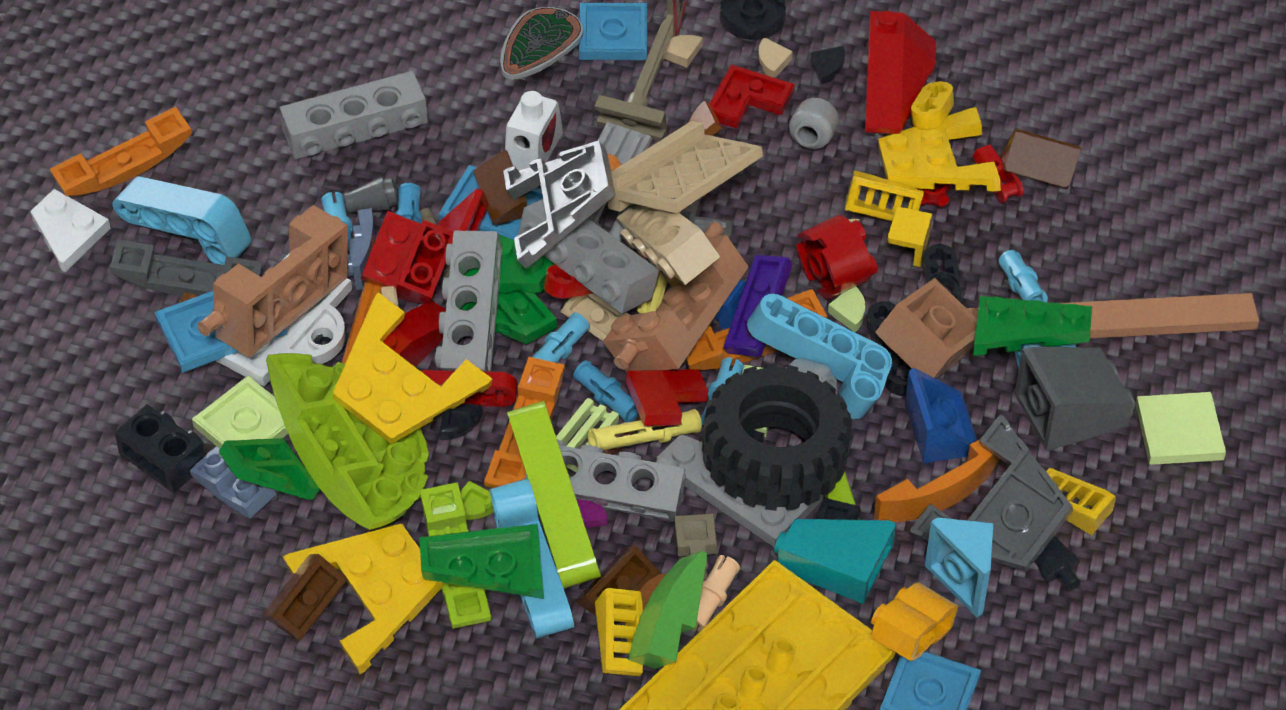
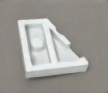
[31,189,111,272]

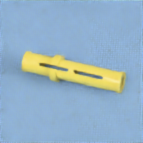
[588,409,702,450]

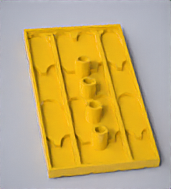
[619,560,896,710]

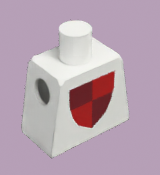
[505,91,563,170]

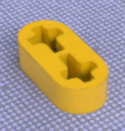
[911,81,954,129]

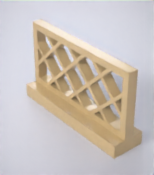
[608,121,763,214]

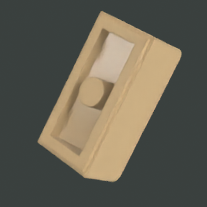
[560,293,630,341]

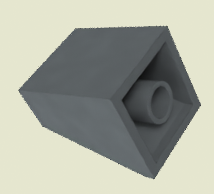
[1015,347,1135,451]

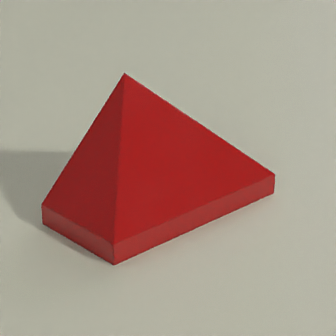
[437,188,489,232]

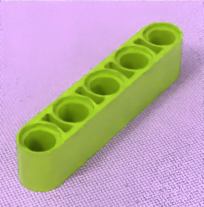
[507,400,601,589]

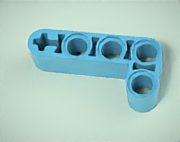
[112,177,252,265]
[747,294,892,419]
[490,478,574,639]

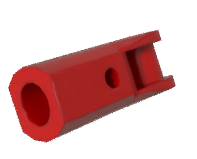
[972,144,1024,203]

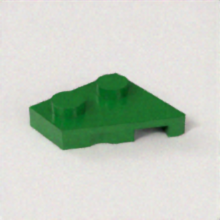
[460,290,557,344]

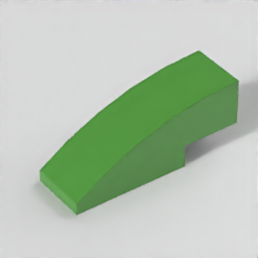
[628,551,707,669]

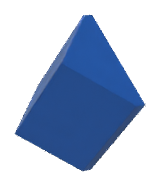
[905,368,977,463]

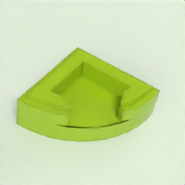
[460,481,493,520]

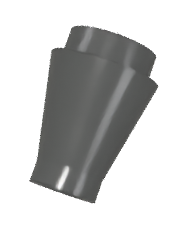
[344,176,398,213]

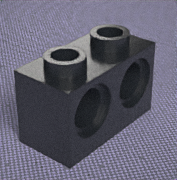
[114,404,204,493]

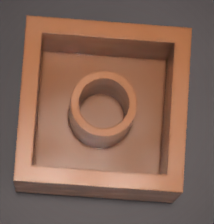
[875,278,977,378]

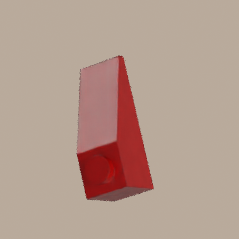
[383,301,446,367]

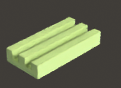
[556,398,619,473]

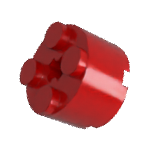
[796,215,878,299]

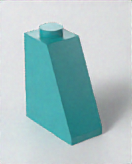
[774,519,896,604]

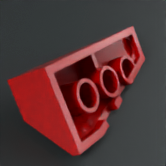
[865,11,936,134]

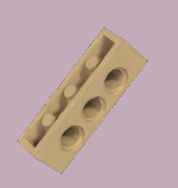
[616,204,720,285]

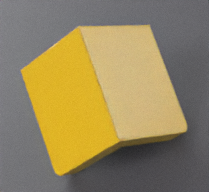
[888,206,932,267]

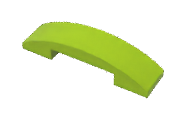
[420,482,491,629]

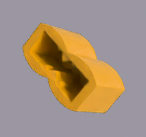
[871,582,959,661]

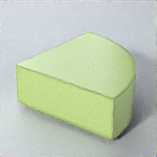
[828,287,865,332]

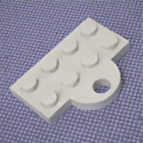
[216,254,352,387]

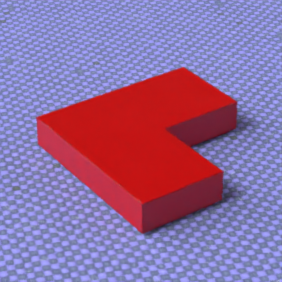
[709,65,795,129]
[625,369,709,426]

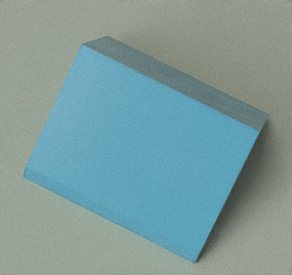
[925,518,993,618]

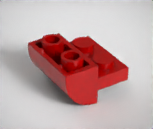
[360,211,454,303]

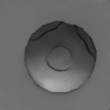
[719,0,786,40]

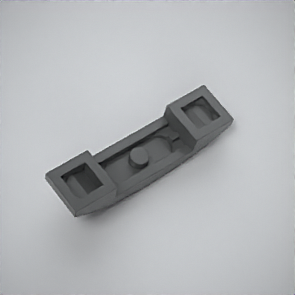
[110,240,262,298]

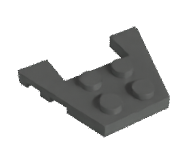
[909,414,1073,572]

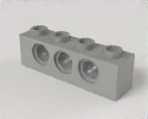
[279,71,428,159]
[518,199,659,314]
[435,231,503,371]
[525,439,686,521]

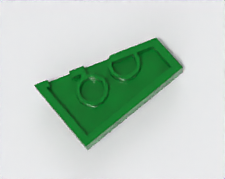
[973,296,1092,356]
[419,524,544,599]

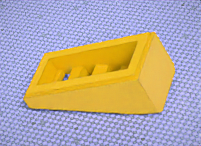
[845,170,924,221]
[1046,467,1116,536]
[595,588,643,676]

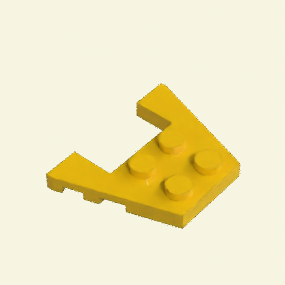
[878,107,1001,191]
[333,292,492,444]
[283,523,443,674]

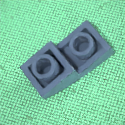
[347,208,376,290]
[189,446,277,519]

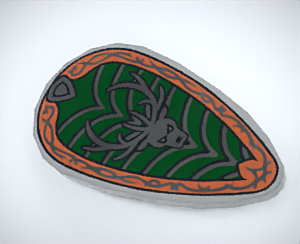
[500,7,583,79]

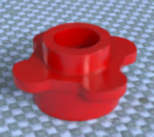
[918,183,951,207]

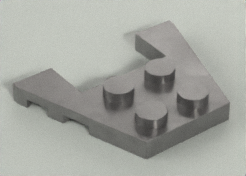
[503,141,616,268]

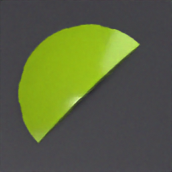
[266,353,429,530]

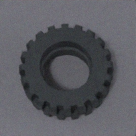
[702,364,852,511]

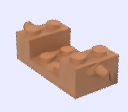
[197,205,347,358]
[603,222,749,373]

